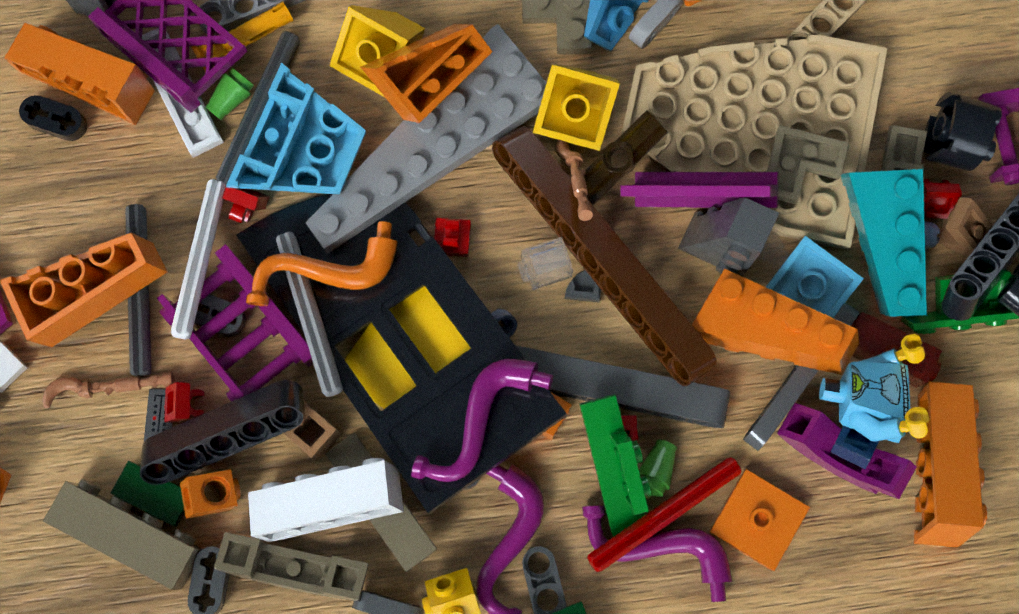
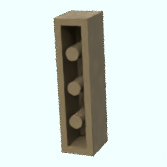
[43,479,202,590]

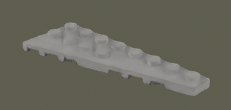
[306,24,546,254]

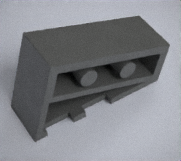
[678,197,779,277]

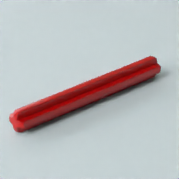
[587,457,742,572]

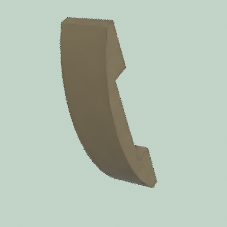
[214,532,369,601]

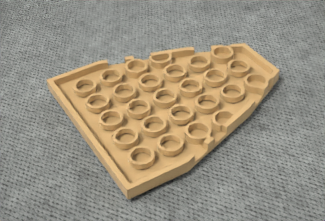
[621,35,888,250]

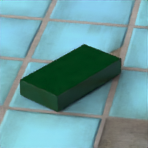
[110,461,185,527]

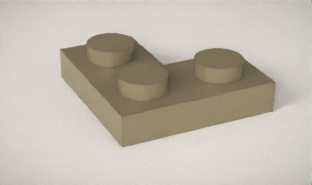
[522,0,592,54]
[767,125,849,204]

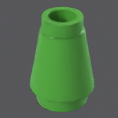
[205,68,254,120]
[639,440,677,497]

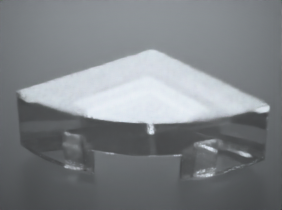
[755,230,788,269]

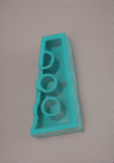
[841,169,927,317]

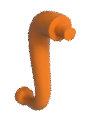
[246,221,398,306]

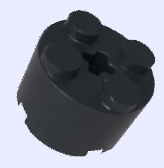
[923,92,1002,171]

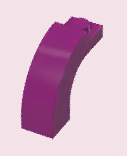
[777,403,917,499]

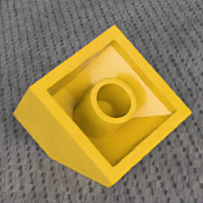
[329,5,425,97]
[533,64,620,151]

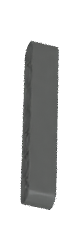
[515,345,730,428]

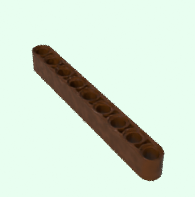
[492,126,717,386]

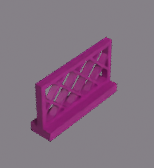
[88,0,247,113]
[621,172,779,208]

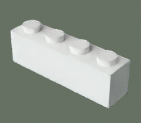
[248,458,404,542]

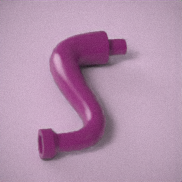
[411,359,553,482]
[476,463,544,614]
[582,506,733,602]

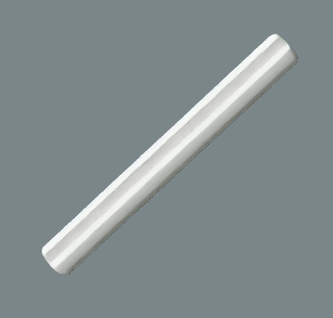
[171,179,226,340]

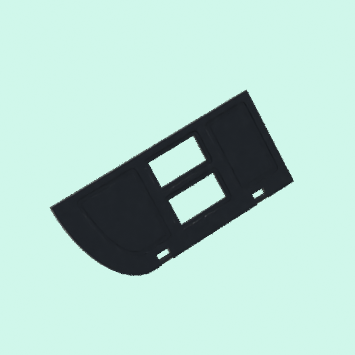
[236,194,567,514]

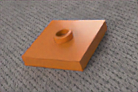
[708,469,810,571]

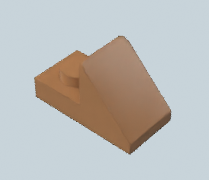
[937,197,993,258]

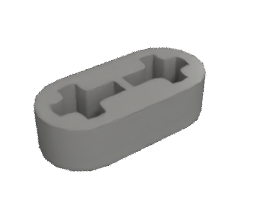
[628,0,683,49]

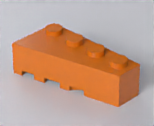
[0,233,168,347]
[692,268,859,375]
[914,381,987,548]

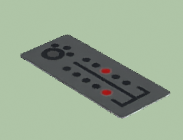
[144,389,172,441]

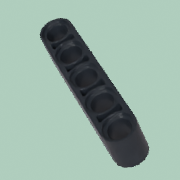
[941,194,1019,321]
[140,380,303,485]

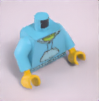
[819,334,930,443]

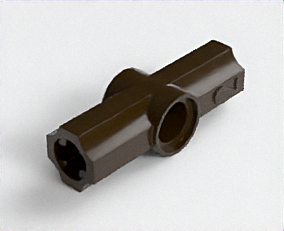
[584,110,669,205]

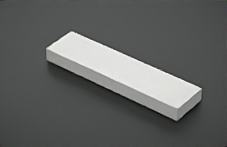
[142,27,224,158]

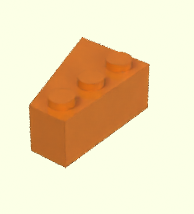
[360,24,493,123]

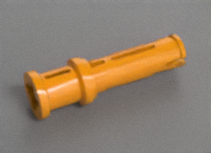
[191,1,294,72]

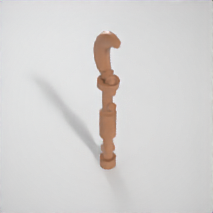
[555,140,593,221]
[42,372,174,408]

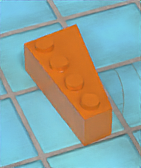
[4,23,155,125]

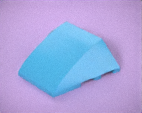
[226,63,366,194]

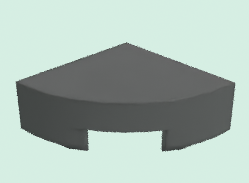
[564,270,601,303]

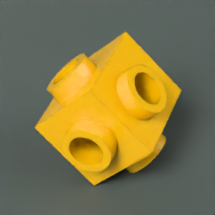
[422,568,481,614]

